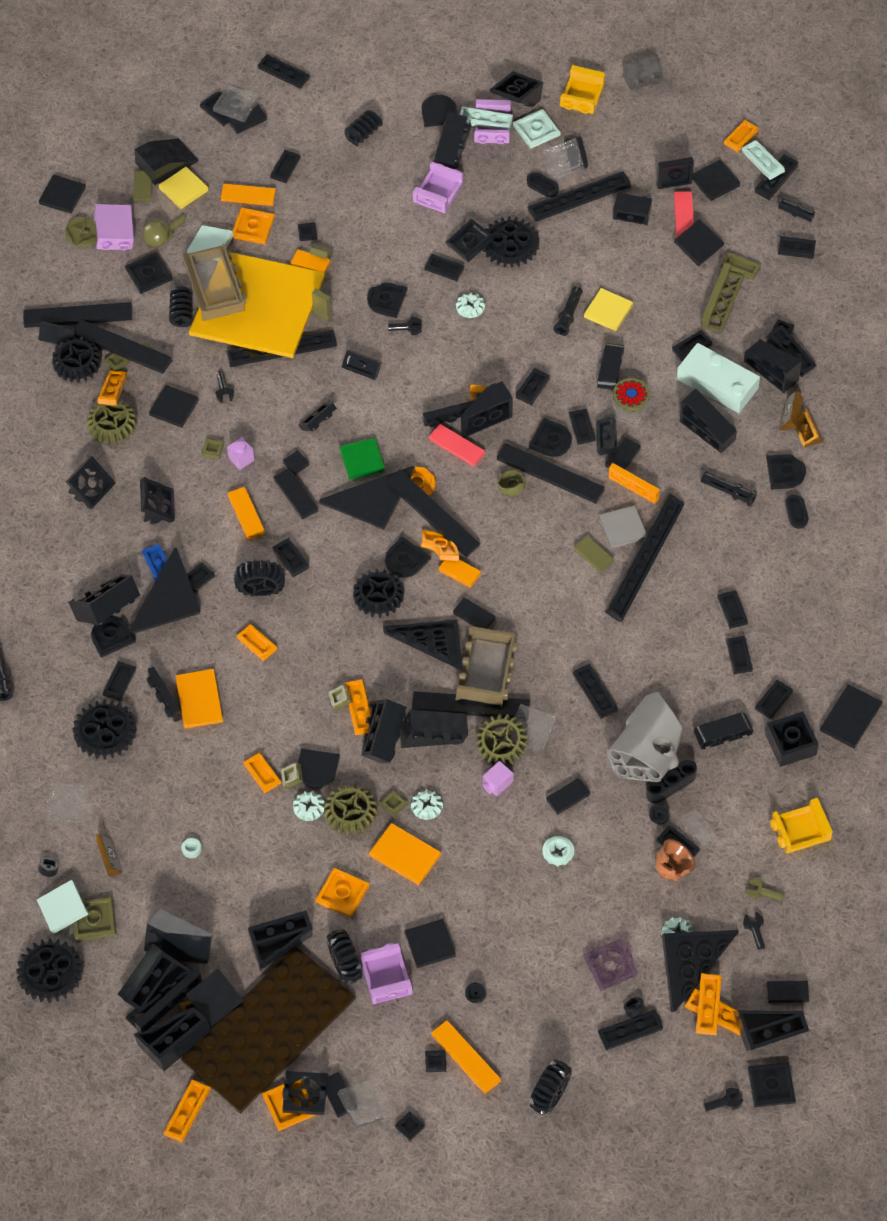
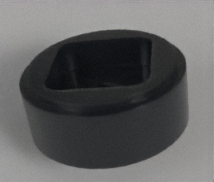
[649,804,670,825]
[38,857,59,877]
[465,982,487,1004]
[624,997,646,1017]

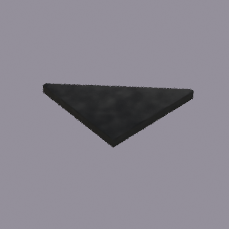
[319,466,415,530]
[129,547,200,635]
[383,620,463,670]
[662,930,739,1012]

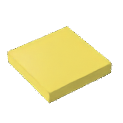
[159,167,208,209]
[584,288,633,331]

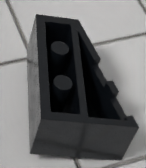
[434,112,471,169]
[744,339,802,393]
[361,699,407,763]
[248,910,312,971]

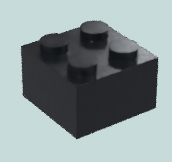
[765,712,819,767]

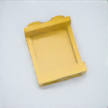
[560,65,605,114]
[770,798,833,854]

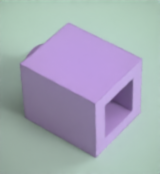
[227,437,255,470]
[483,761,514,796]

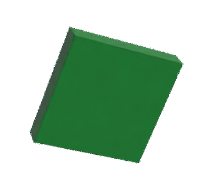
[339,438,385,479]

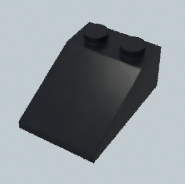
[490,71,544,107]
[134,138,198,185]
[461,381,513,438]
[144,908,212,964]

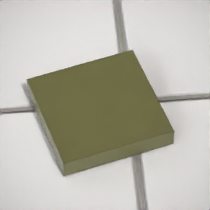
[74,897,116,941]

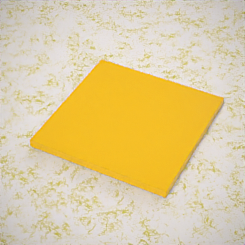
[189,252,325,358]

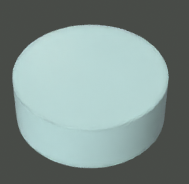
[181,838,202,858]

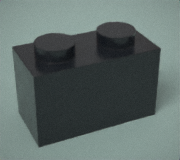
[613,193,652,225]

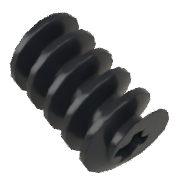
[344,110,383,146]
[169,286,192,327]

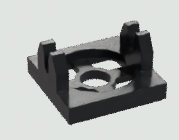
[66,456,116,509]
[140,477,175,524]
[282,1071,328,1115]

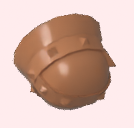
[655,839,696,881]

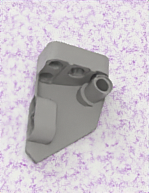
[607,692,683,782]

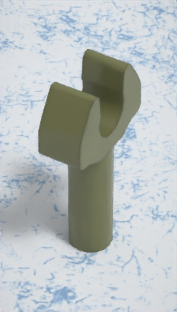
[167,216,186,241]
[746,879,784,902]

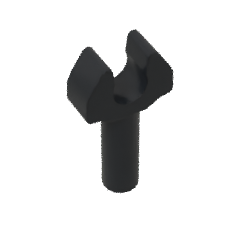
[388,317,422,335]
[215,372,234,403]
[743,912,765,950]
[703,1088,743,1112]

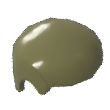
[142,220,170,248]
[496,470,526,497]

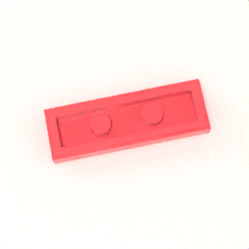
[674,192,694,238]
[429,424,485,466]

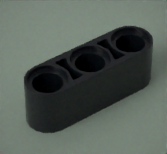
[597,342,624,390]
[694,713,754,750]
[646,760,697,803]

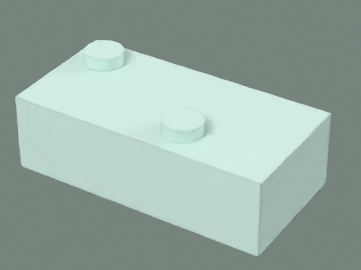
[677,343,760,413]

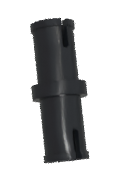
[778,198,815,222]

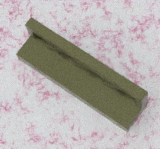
[701,262,744,333]

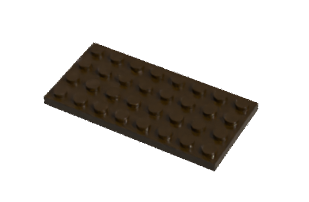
[181,946,356,1114]

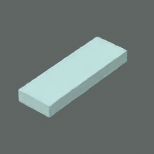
[460,106,513,131]
[742,140,785,180]

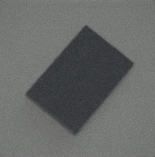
[820,684,883,749]

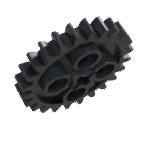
[483,216,539,268]
[72,699,137,760]
[16,938,84,1003]

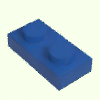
[142,544,167,582]

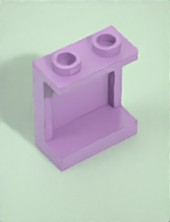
[474,99,511,144]
[413,162,463,213]
[94,204,134,250]
[360,943,412,1004]

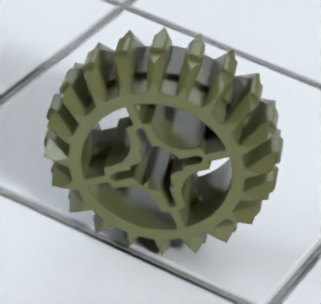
[87,400,137,446]
[476,714,529,766]
[324,784,378,837]

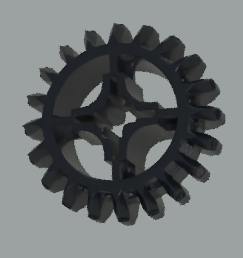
[52,337,102,383]
[234,559,285,596]
[353,569,405,618]
[326,929,363,985]
[530,1059,572,1116]

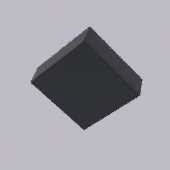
[297,222,317,241]
[283,450,309,475]
[425,1050,446,1073]
[395,1112,425,1141]

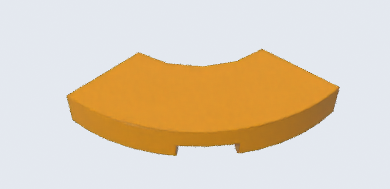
[421,530,459,561]

